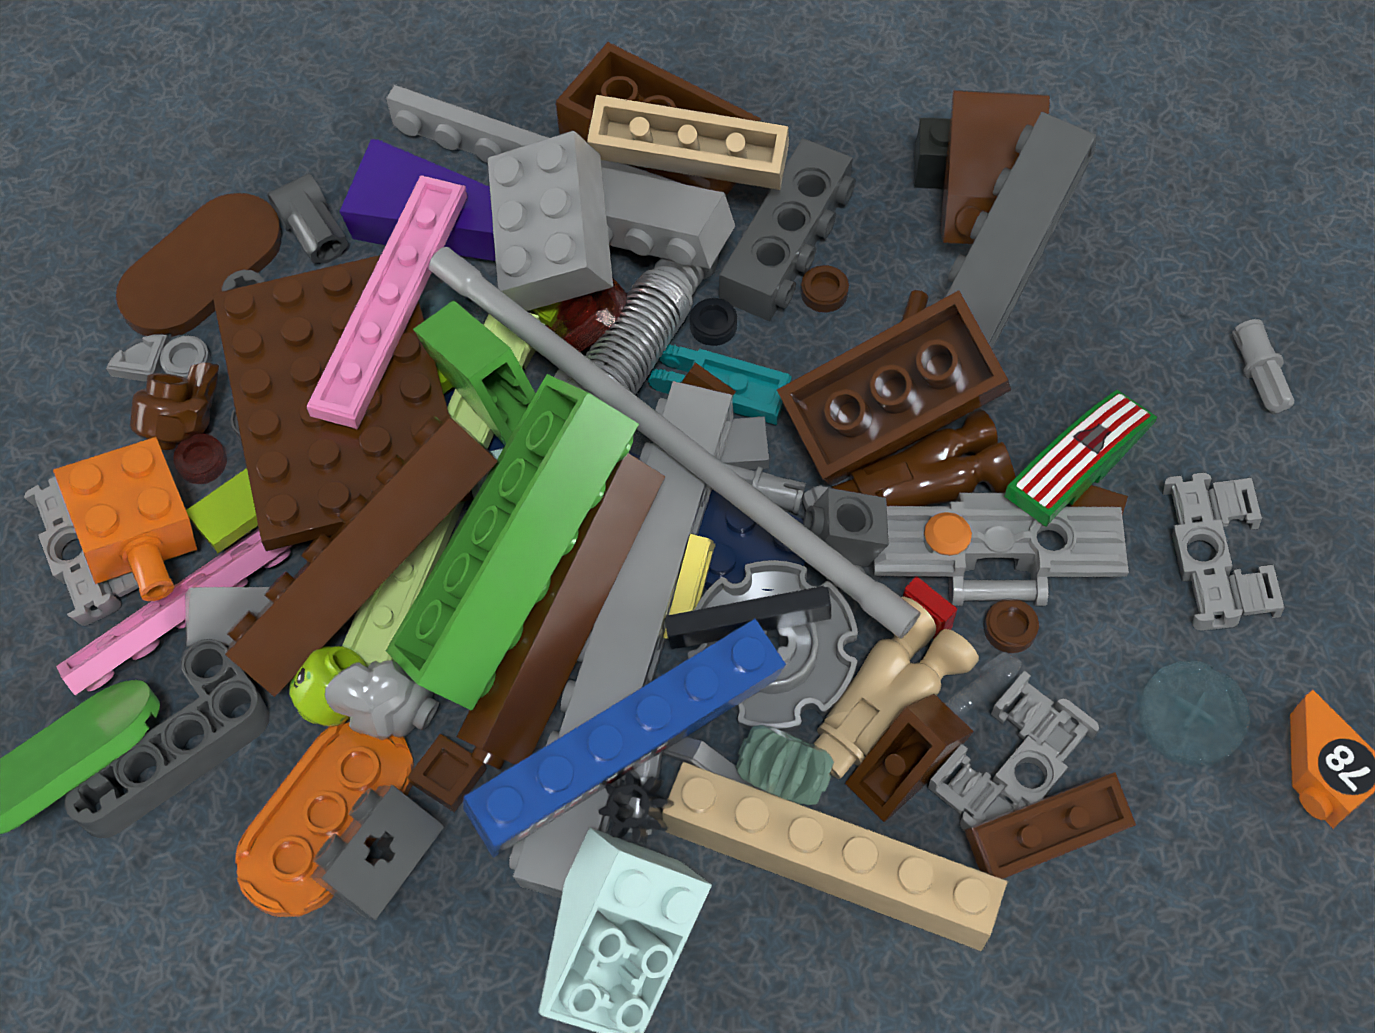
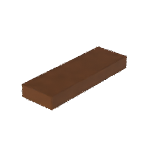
[964,772,1136,879]

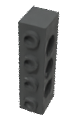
[719,138,856,322]

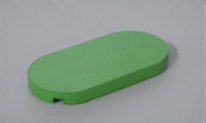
[0,680,160,834]

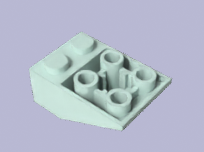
[539,827,712,1033]

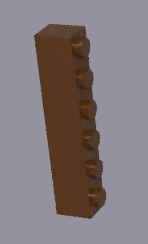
[225,413,498,697]

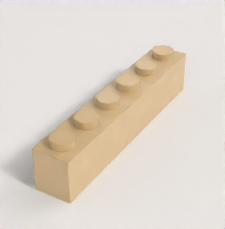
[662,762,1008,951]

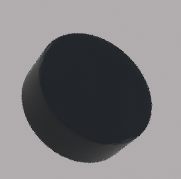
[690,298,737,346]

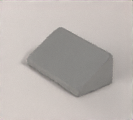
[185,587,270,647]

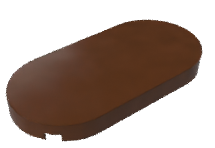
[116,193,282,337]

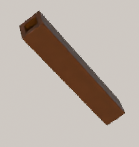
[457,453,665,770]

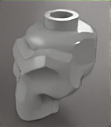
[325,660,439,741]

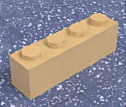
[587,95,789,190]

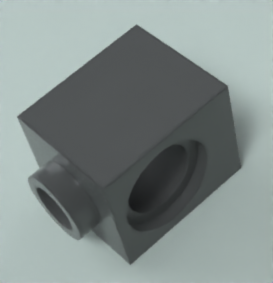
[803,488,889,567]

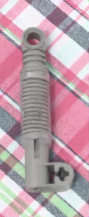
[568,254,719,396]

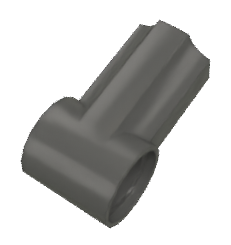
[267,173,348,264]

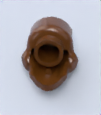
[130,362,219,450]

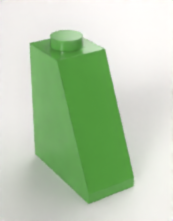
[413,300,536,445]

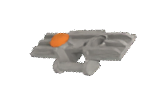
[873,493,1129,606]

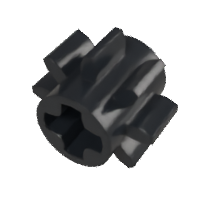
[598,771,674,844]

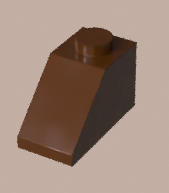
[845,694,974,822]

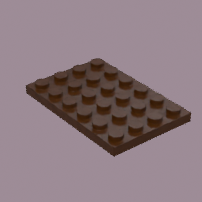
[213,255,471,551]

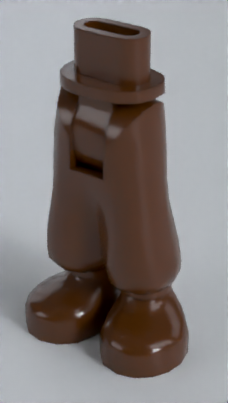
[831,409,1016,506]

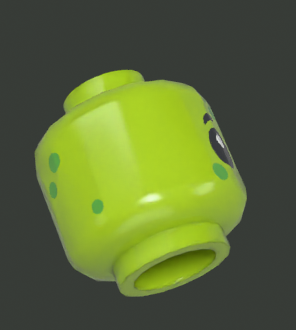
[289,646,367,726]

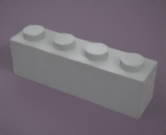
[601,167,735,269]

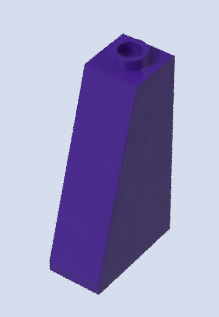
[340,139,496,261]

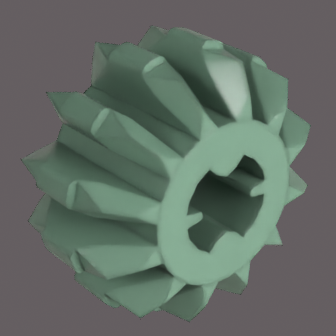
[736,725,834,805]

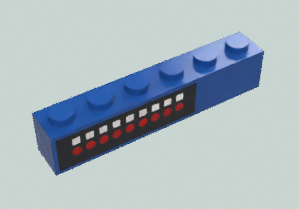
[463,619,786,858]

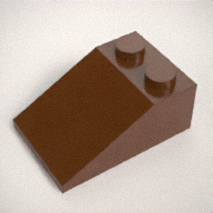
[940,90,1050,244]

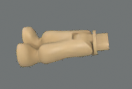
[814,597,979,779]

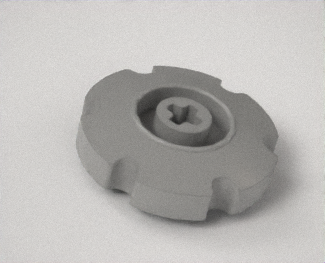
[688,560,858,732]

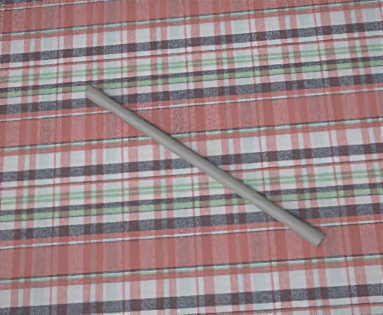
[429,247,921,639]

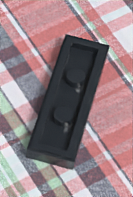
[664,586,832,649]

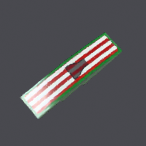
[1004,390,1157,527]

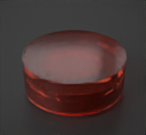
[173,434,227,484]

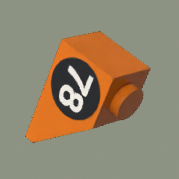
[1290,690,1375,828]

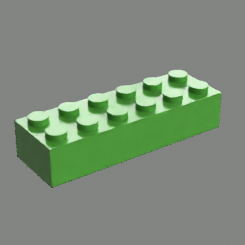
[385,374,639,711]

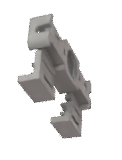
[1163,473,1284,630]
[25,477,139,626]
[928,671,1099,830]

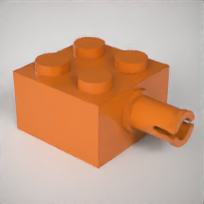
[53,437,197,601]

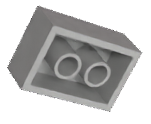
[488,131,613,311]

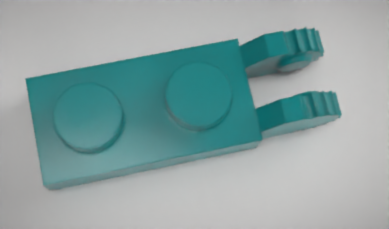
[648,344,792,425]

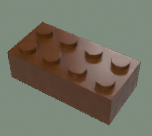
[555,42,761,196]
[777,290,1011,486]

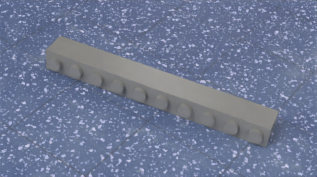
[509,381,734,898]

